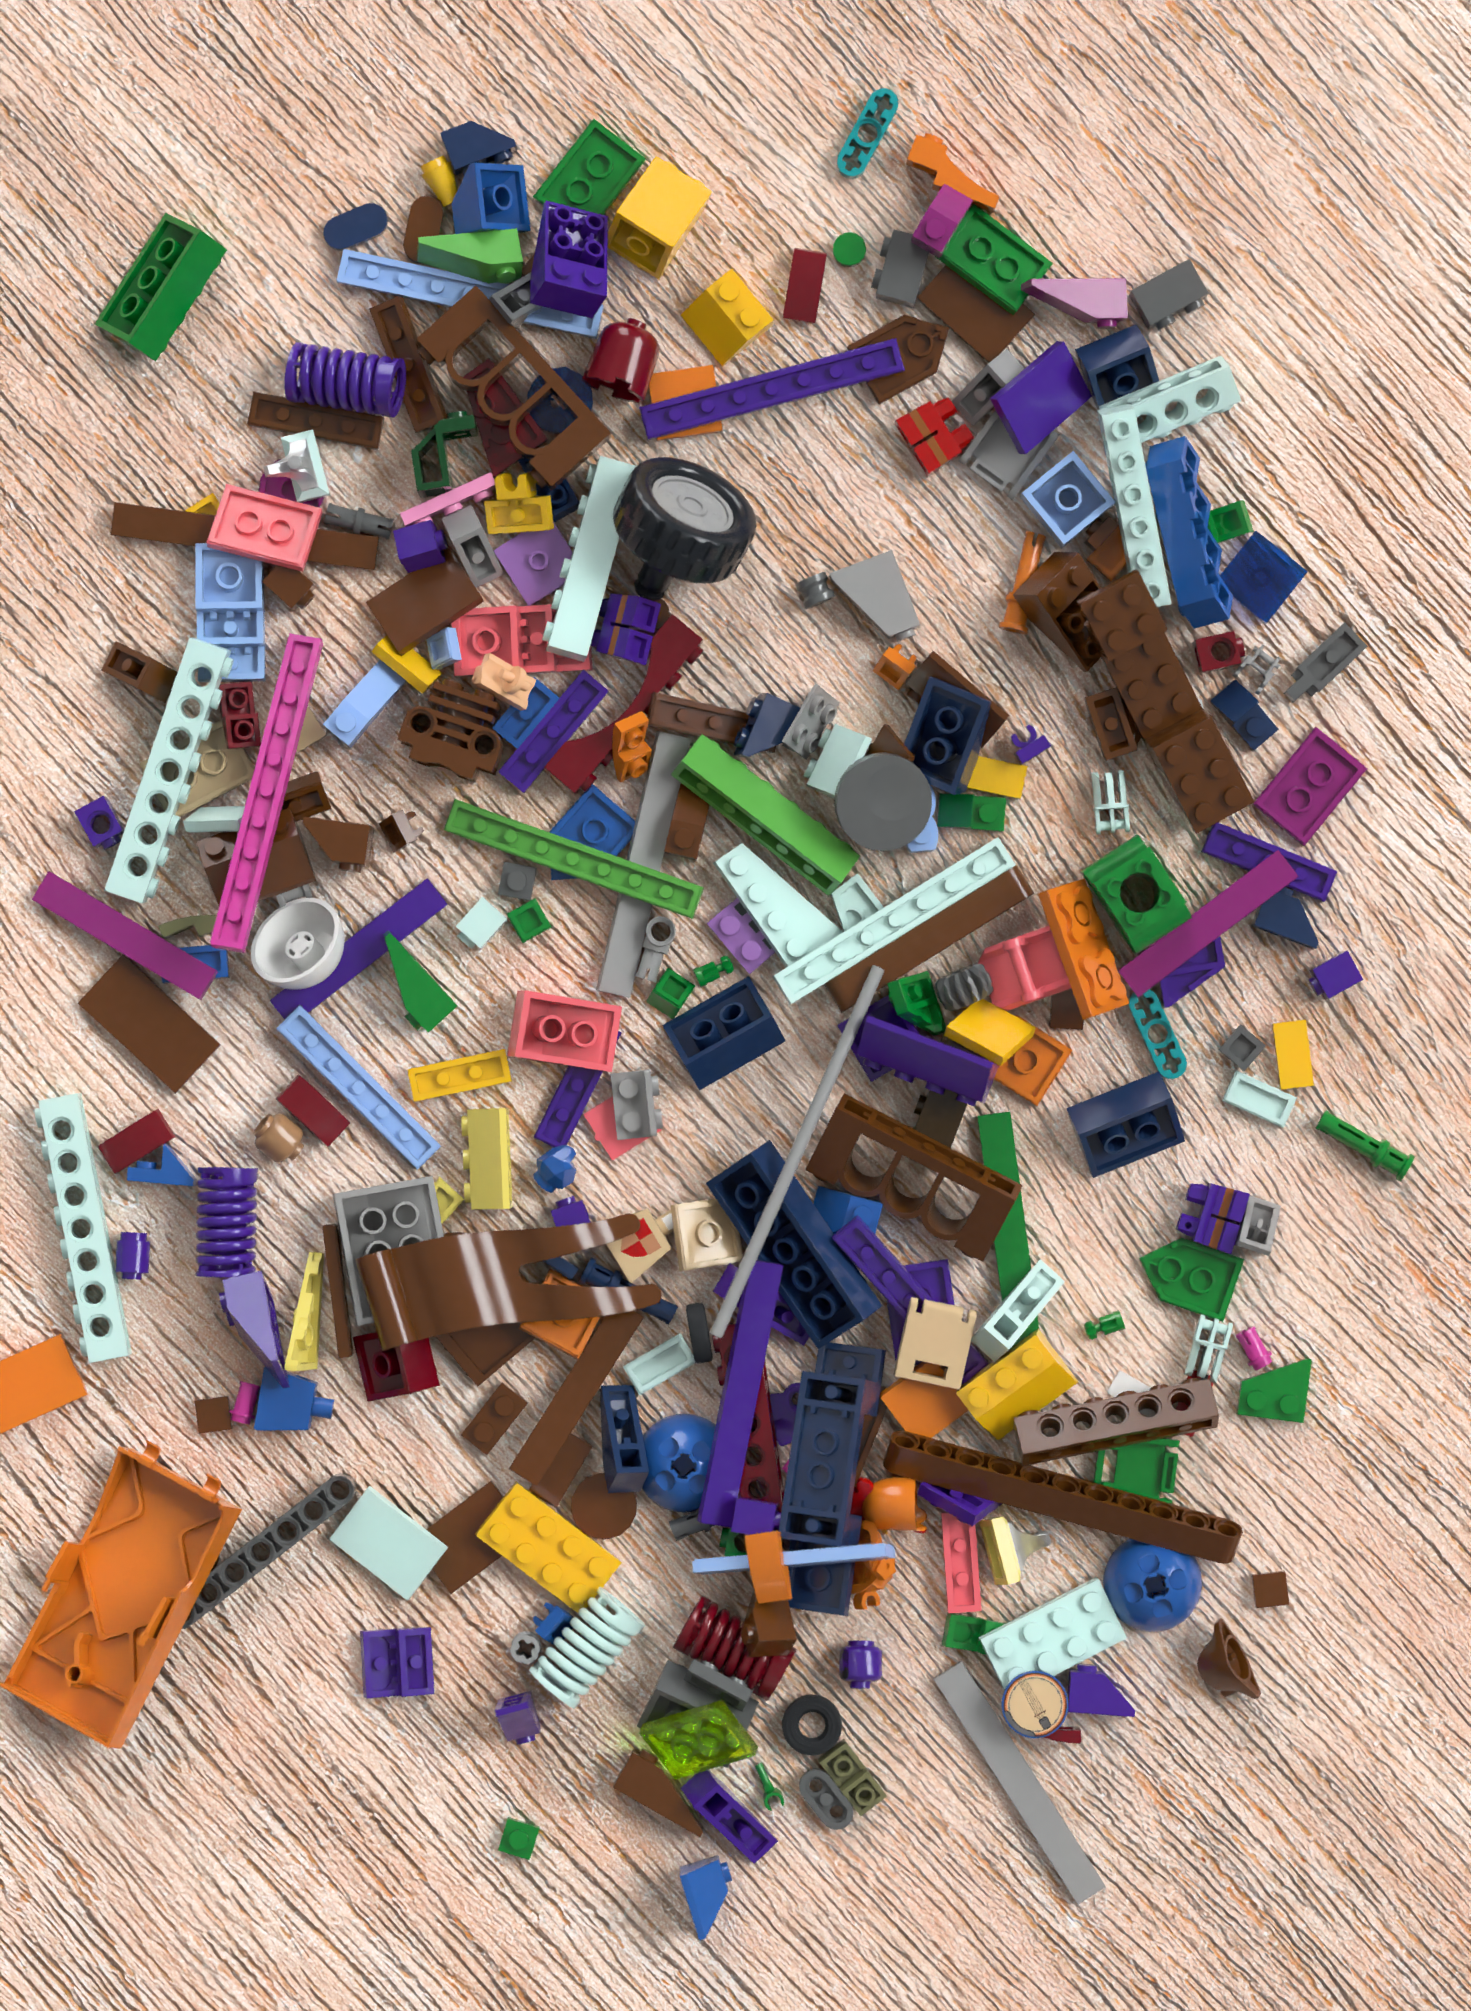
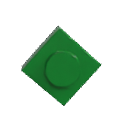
[498,1817,540,1860]

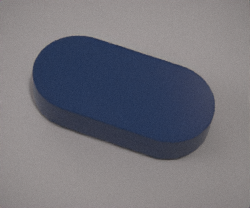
[323,203,388,251]

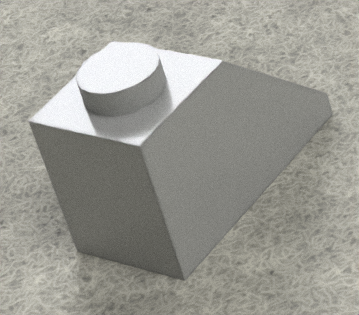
[952,349,1025,426]
[442,505,504,588]

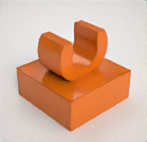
[872,644,916,690]

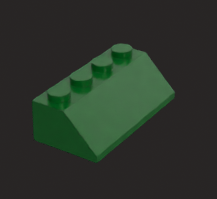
[95,213,227,362]

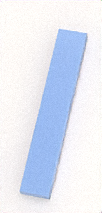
[276,1005,441,1170]
[692,1543,895,1575]

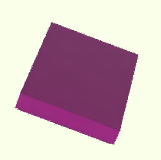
[1252,727,1367,846]

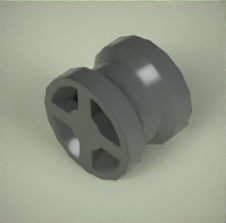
[795,572,836,609]

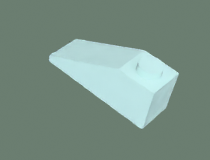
[971,1259,1065,1362]

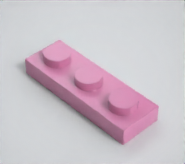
[400,472,495,527]

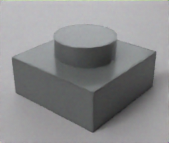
[498,862,537,901]
[1218,1024,1266,1071]

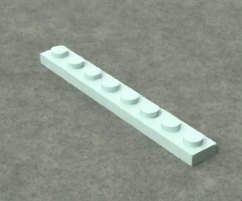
[773,837,1016,1005]

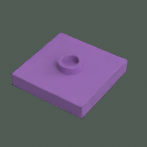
[493,522,572,606]

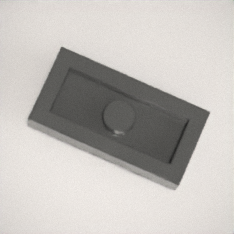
[683,1659,753,1711]

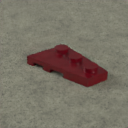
[463,358,548,478]

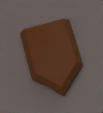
[846,315,950,405]

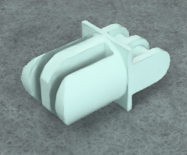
[1091,770,1130,835]
[1184,1314,1233,1383]

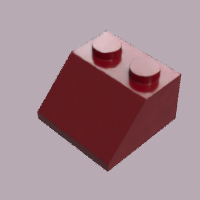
[352,1331,440,1402]

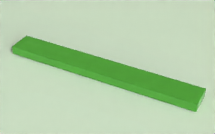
[444,799,704,919]

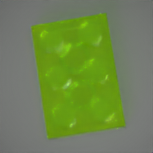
[639,1700,758,1780]

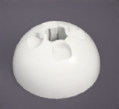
[251,898,345,990]

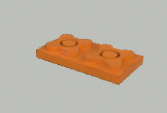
[1038,878,1129,1020]

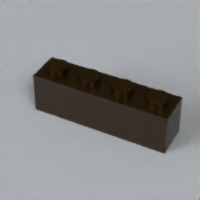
[909,1032,985,1148]

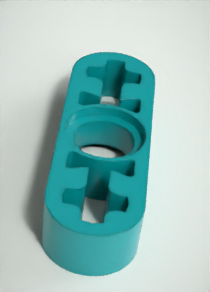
[837,88,898,179]
[1128,990,1187,1079]

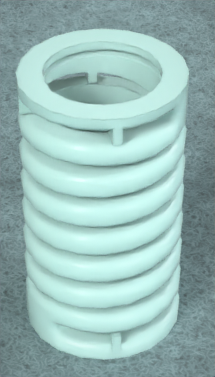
[529,1586,645,1709]

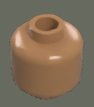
[253,1113,304,1163]

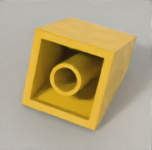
[607,156,712,280]

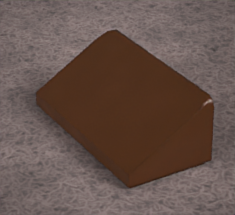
[281,771,332,821]

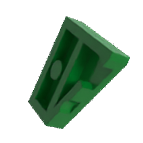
[887,971,946,1036]
[1236,1358,1312,1423]

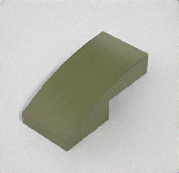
[158,915,217,939]

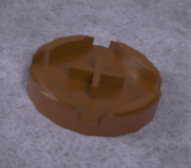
[571,1473,637,1539]

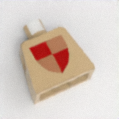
[607,1208,674,1283]

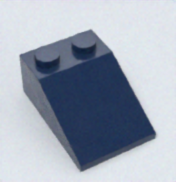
[904,676,992,795]

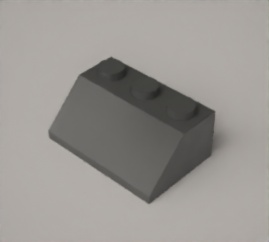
[637,1660,759,1768]

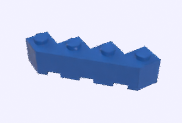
[1145,436,1233,629]

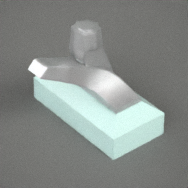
[263,429,330,503]

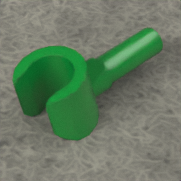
[755,1763,784,1811]

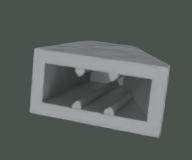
[829,550,920,642]

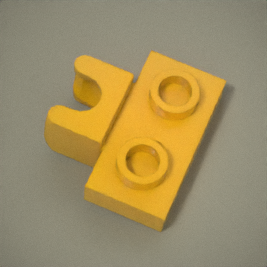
[484,471,554,534]

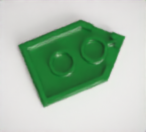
[1139,1238,1245,1322]

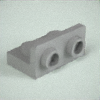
[610,1069,663,1140]

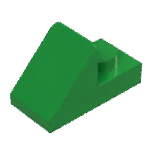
[937,793,1006,832]

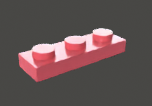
[941,1512,982,1614]

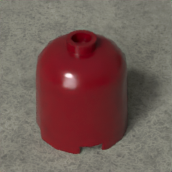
[582,318,660,403]

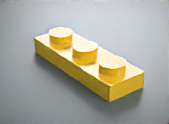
[407,1049,512,1102]

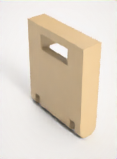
[893,1297,977,1390]

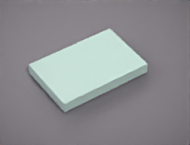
[329,1486,449,1601]

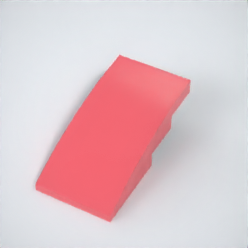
[452,604,593,677]

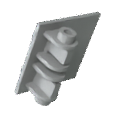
[782,683,840,760]

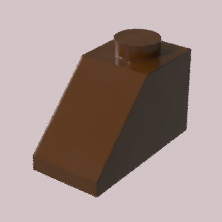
[101,641,177,703]

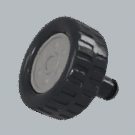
[613,457,757,602]

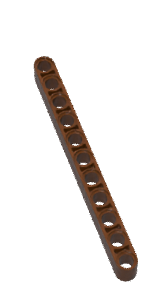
[883,1431,1243,1564]

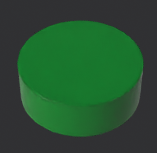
[833,232,866,267]

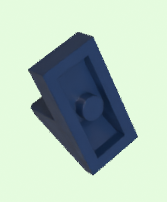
[1210,679,1279,751]

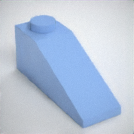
[323,660,407,748]

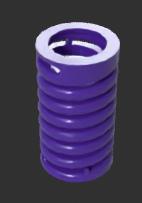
[284,342,406,418]
[195,1167,258,1277]

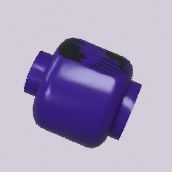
[839,1641,882,1689]

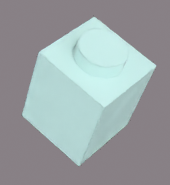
[456,897,508,949]

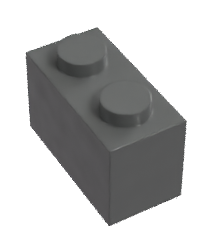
[871,229,929,308]
[1129,258,1209,331]

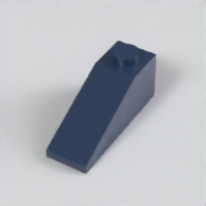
[600,1385,649,1493]

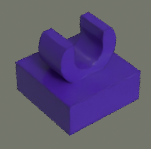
[1011,724,1051,765]

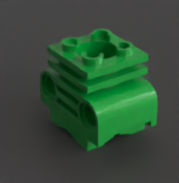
[1080,835,1192,955]

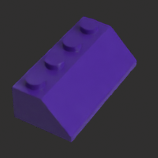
[857,1016,999,1107]

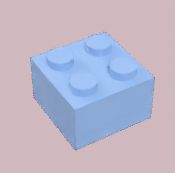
[1020,451,1116,548]

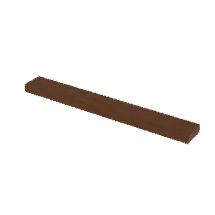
[111,502,379,570]

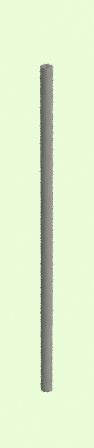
[710,965,885,1339]

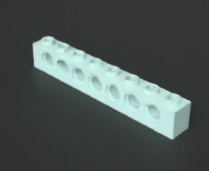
[104,637,234,903]
[35,1093,132,1363]

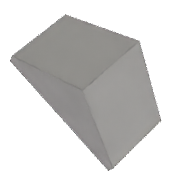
[1234,1196,1281,1256]

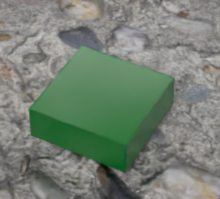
[507,898,552,943]

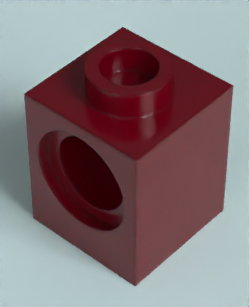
[1192,631,1245,675]

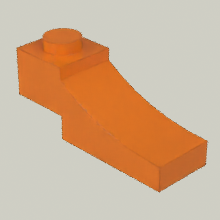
[906,133,1000,213]

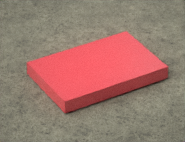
[206,484,323,572]

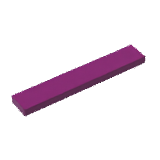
[1118,850,1299,998]
[32,871,218,1000]

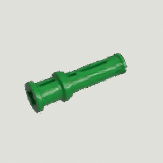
[1315,1110,1415,1182]

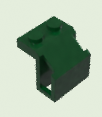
[411,411,478,498]

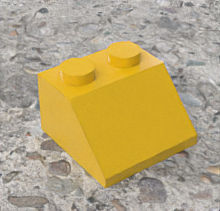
[680,268,774,367]

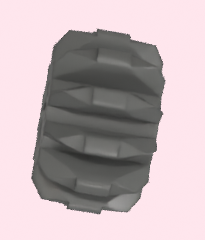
[935,963,993,1011]

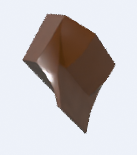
[1084,687,1141,761]

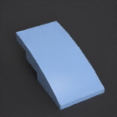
[195,543,265,682]

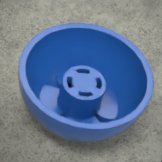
[642,1414,716,1513]
[1103,1539,1202,1632]

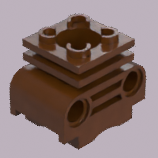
[397,678,504,783]

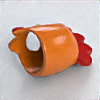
[850,1477,928,1535]

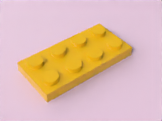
[475,1481,622,1613]

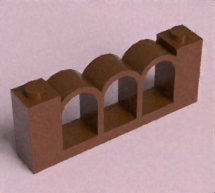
[416,285,611,491]
[805,1093,1023,1262]

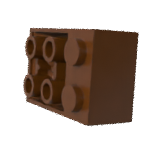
[1013,552,1101,672]

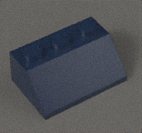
[662,976,786,1090]
[1066,1071,1185,1178]

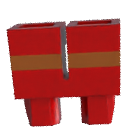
[895,397,974,477]

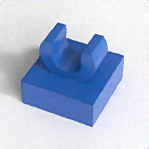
[533,1602,574,1645]

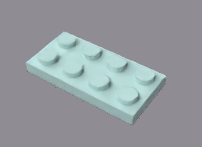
[979,1577,1127,1690]

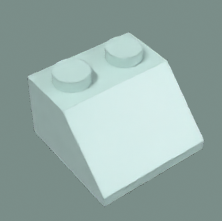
[803,724,872,799]

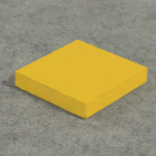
[944,999,1036,1066]

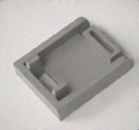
[959,410,1060,500]

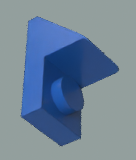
[127,1143,197,1186]

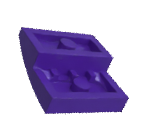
[360,1627,435,1699]

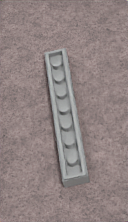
[596,731,691,998]
[933,1661,1106,1904]

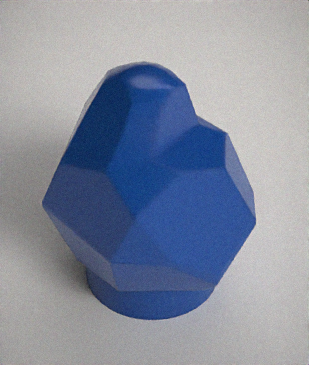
[533,1145,576,1193]

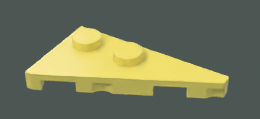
[284,1252,324,1371]

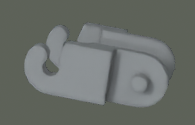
[1232,644,1281,695]

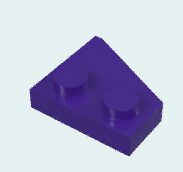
[1159,937,1225,1008]
[917,1482,1002,1526]

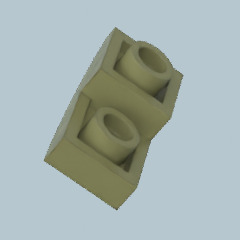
[818,1739,887,1816]

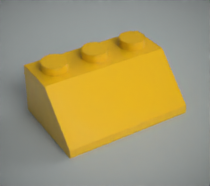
[956,1328,1078,1440]

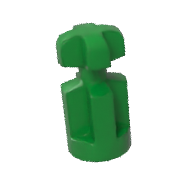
[693,956,734,987]
[1084,1310,1126,1340]

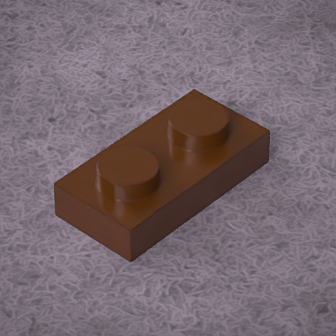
[461,1382,528,1455]

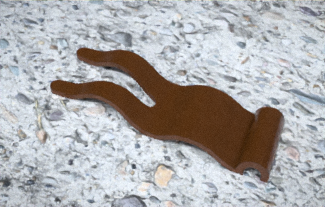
[355,1213,662,1351]

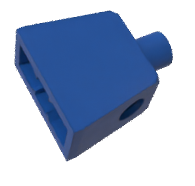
[254,1367,334,1430]

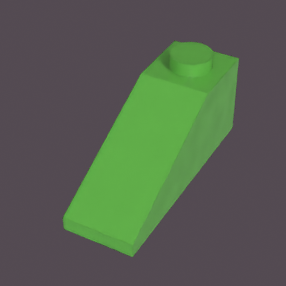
[417,228,523,284]

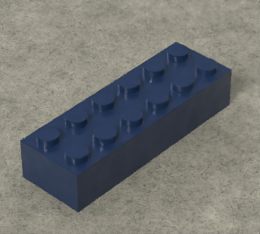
[706,1140,882,1349]

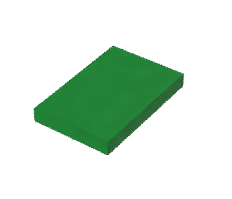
[533,119,646,215]
[934,203,1053,316]

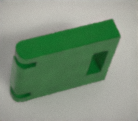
[1093,1438,1180,1504]

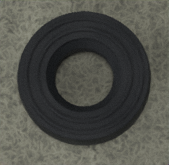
[686,1303,713,1363]
[782,1695,842,1755]

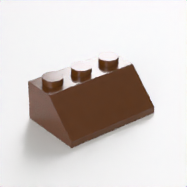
[905,651,1009,750]
[196,808,317,906]

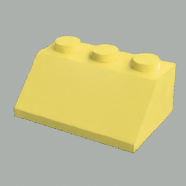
[461,1108,513,1210]

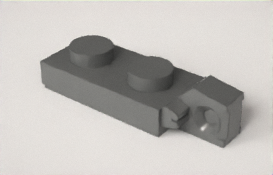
[1284,623,1368,703]

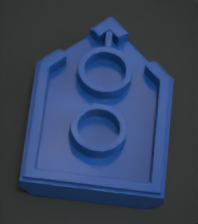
[550,784,635,880]

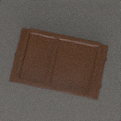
[435,1270,535,1387]

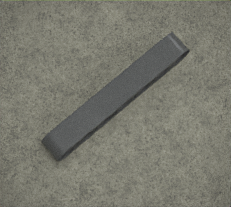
[182,1473,357,1629]

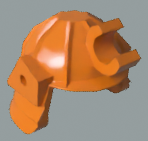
[851,1520,896,1610]

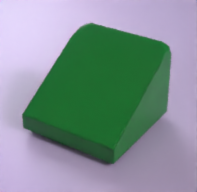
[646,968,695,1019]

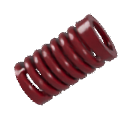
[672,1595,796,1701]

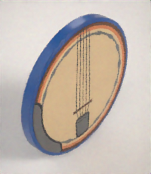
[1001,1671,1068,1738]

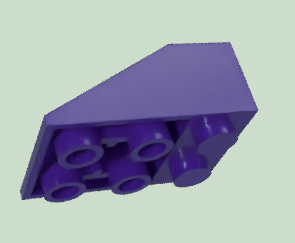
[530,201,608,319]

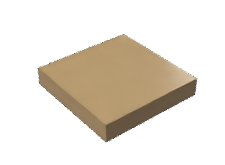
[670,1199,743,1271]

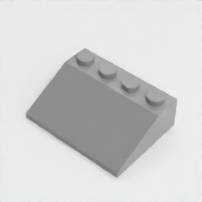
[332,1176,444,1326]

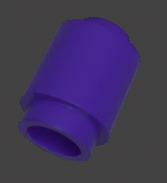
[115,1232,150,1280]

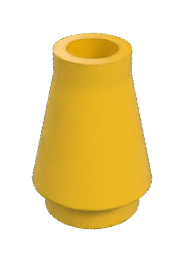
[420,155,458,207]

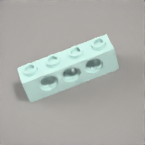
[1098,356,1242,444]

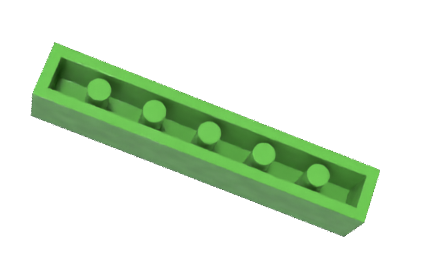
[671,734,860,896]

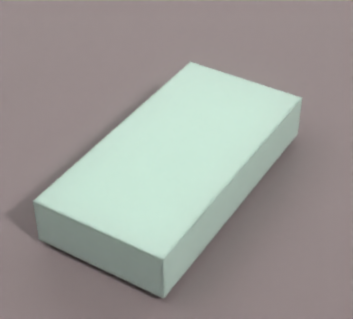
[183,806,245,833]
[1222,1070,1297,1128]
[623,1333,696,1395]

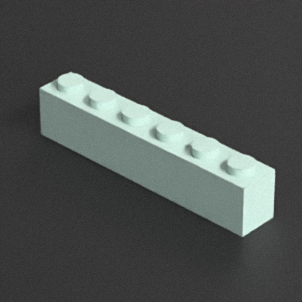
[542,456,636,662]

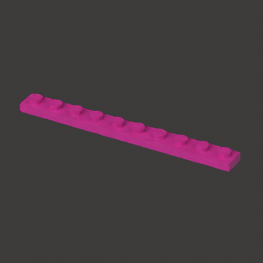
[210,633,324,953]

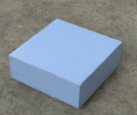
[426,627,462,669]

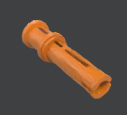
[999,531,1046,634]

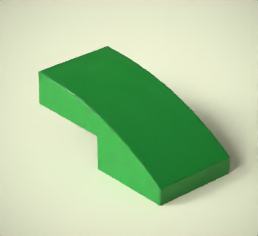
[1207,500,1254,543]
[942,1612,1006,1654]

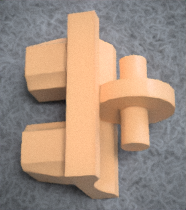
[471,653,536,711]

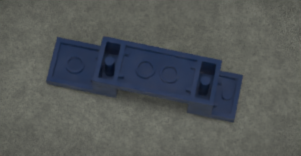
[779,1342,886,1616]

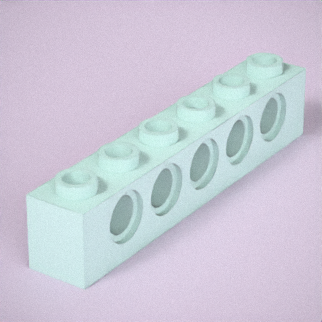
[1097,403,1172,607]

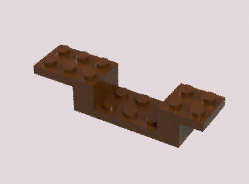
[1077,569,1254,834]

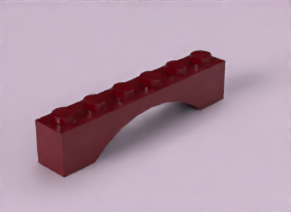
[544,614,704,795]

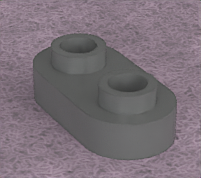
[799,1768,853,1830]

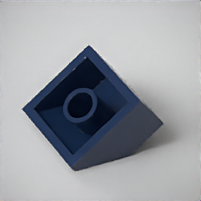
[1075,324,1159,410]

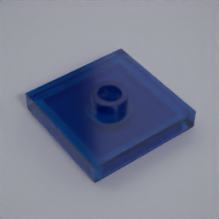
[1220,531,1308,624]

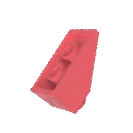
[507,990,622,1072]

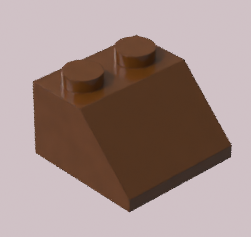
[302,817,374,873]

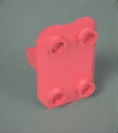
[978,925,1071,1011]

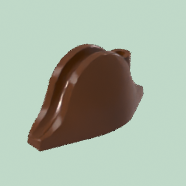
[1197,1618,1261,1699]

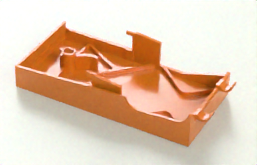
[0,1440,242,1749]

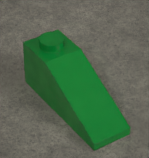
[383,930,457,1033]

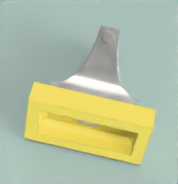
[979,1516,1051,1585]

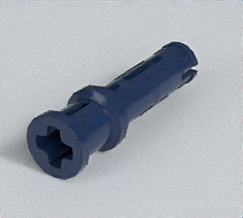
[578,1257,678,1325]

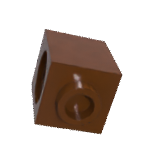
[262,565,316,611]

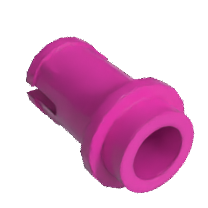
[1235,1326,1272,1371]
[229,1381,261,1425]

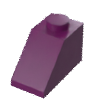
[911,183,973,259]

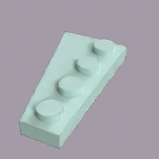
[713,843,843,968]

